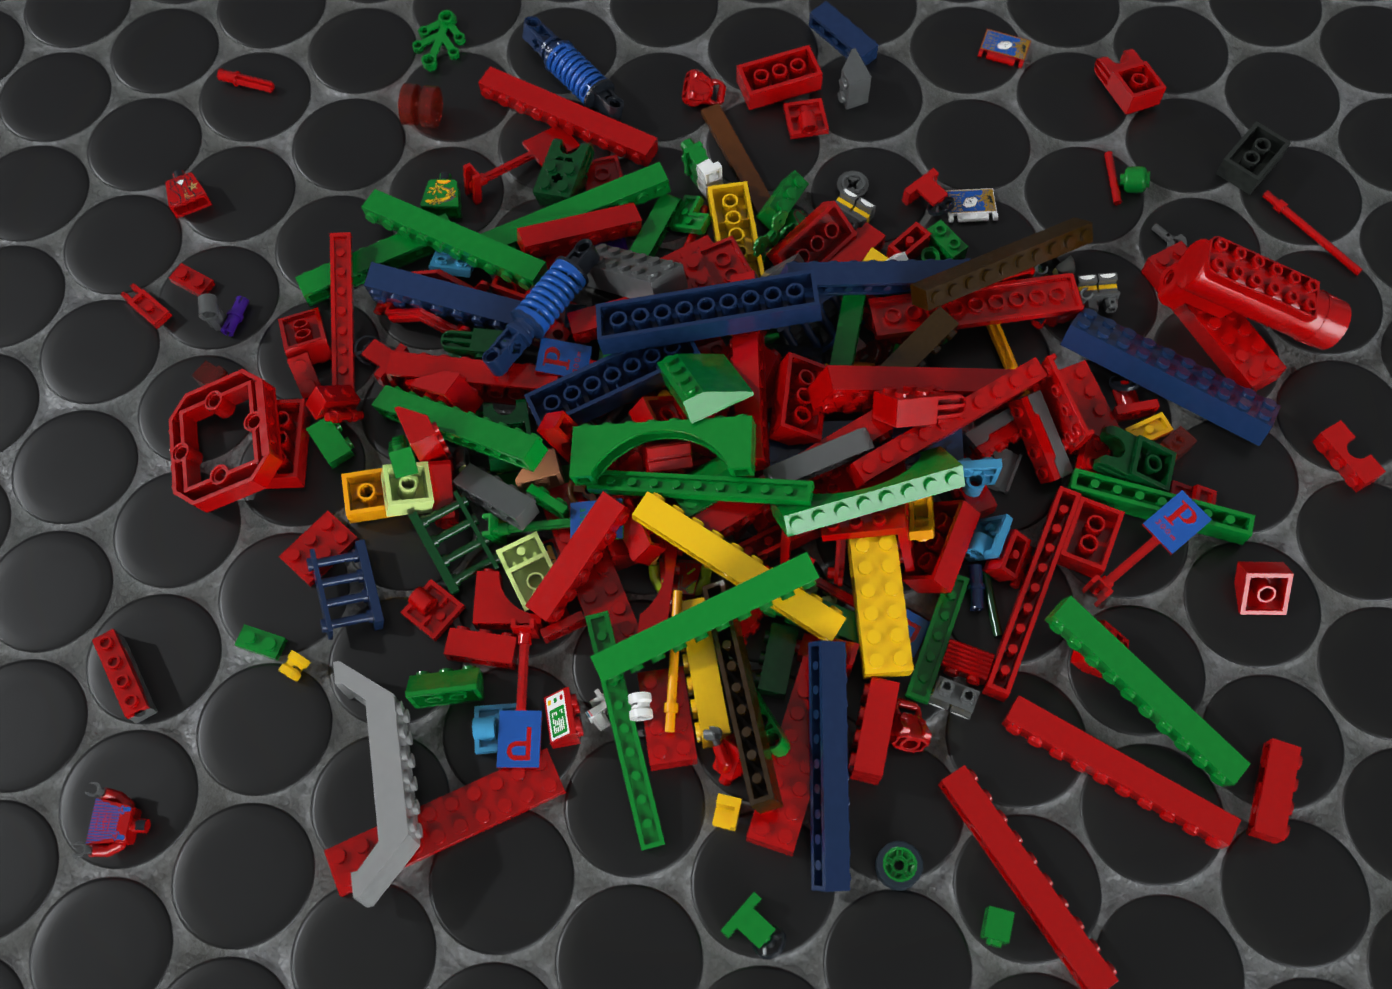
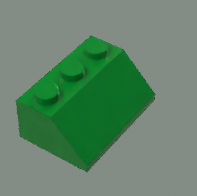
[673,456,732,518]
[405,665,485,709]

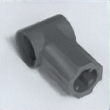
[198,293,227,331]

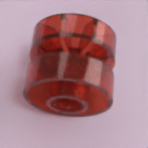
[398,83,443,128]

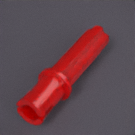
[217,68,275,93]

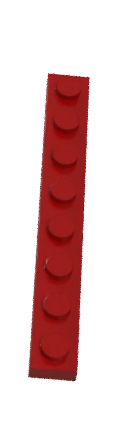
[330,232,355,390]

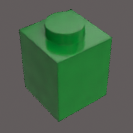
[980,906,1015,948]

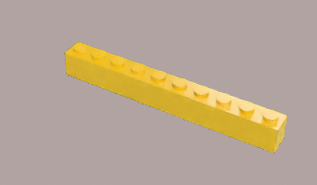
[632,491,846,641]

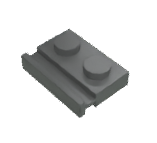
[987,449,1022,495]

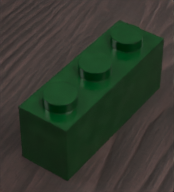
[754,623,799,700]

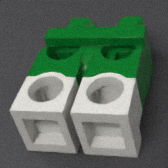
[681,138,723,199]

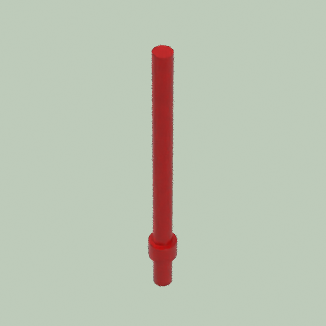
[1262,190,1363,276]

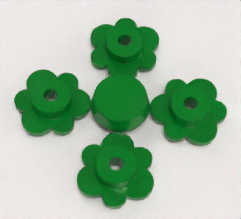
[753,210,795,269]

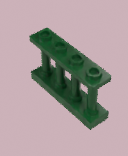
[408,490,501,596]

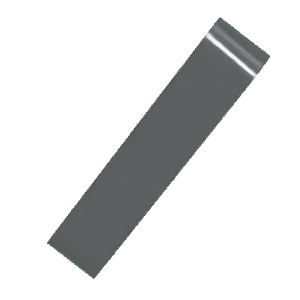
[763,427,876,481]

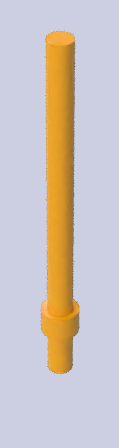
[664,590,683,733]

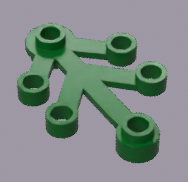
[412,10,466,71]

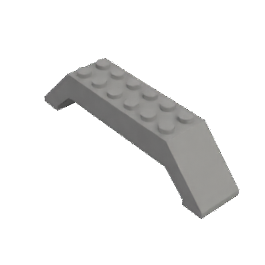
[333,661,423,908]

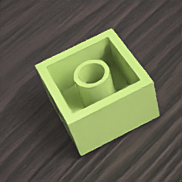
[381,461,434,517]

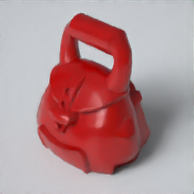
[682,69,726,107]
[889,698,932,753]

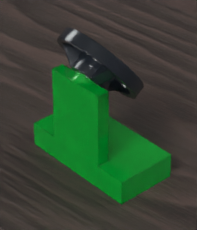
[721,892,786,960]

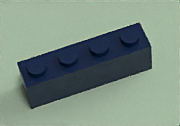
[809,1,878,66]

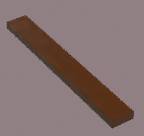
[701,103,770,232]

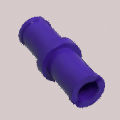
[220,296,249,337]

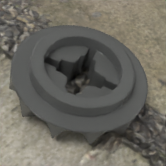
[837,171,869,197]

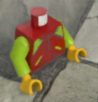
[648,557,712,605]

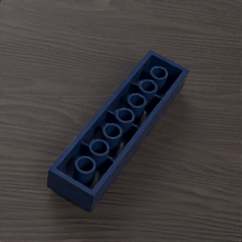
[364,262,521,331]
[524,341,701,441]

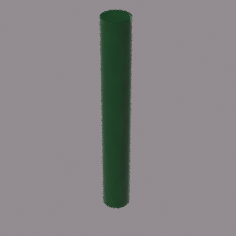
[983,571,1003,638]

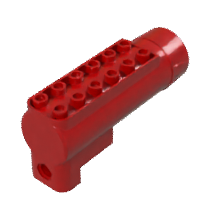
[1158,236,1352,350]

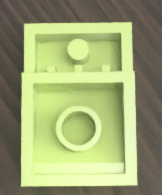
[496,531,553,611]

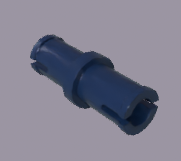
[967,564,986,612]

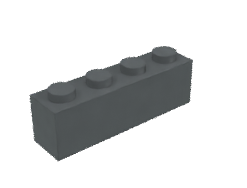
[452,463,539,531]

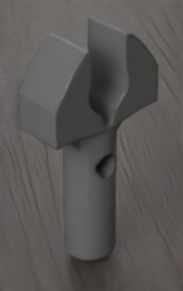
[1152,224,1187,249]

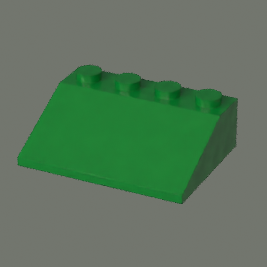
[657,354,754,424]

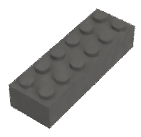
[587,244,689,298]

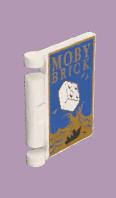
[945,188,998,223]

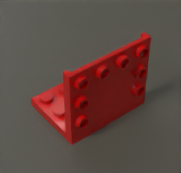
[1028,353,1120,458]
[821,461,915,572]

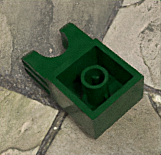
[532,138,594,206]
[440,328,521,364]
[482,398,531,474]
[1093,425,1177,492]

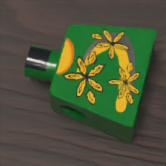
[420,172,462,218]

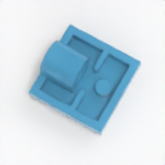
[429,250,474,278]
[958,457,1003,497]
[964,514,1013,562]
[472,703,516,755]

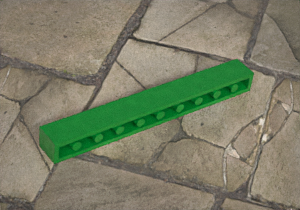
[481,162,671,251]
[361,189,548,290]
[372,385,548,472]
[590,552,820,684]
[1045,596,1251,787]

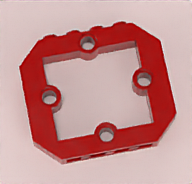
[168,369,283,513]

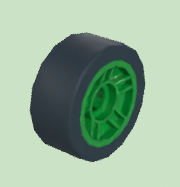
[875,841,923,891]

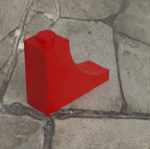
[472,568,544,630]

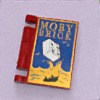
[977,29,1031,69]

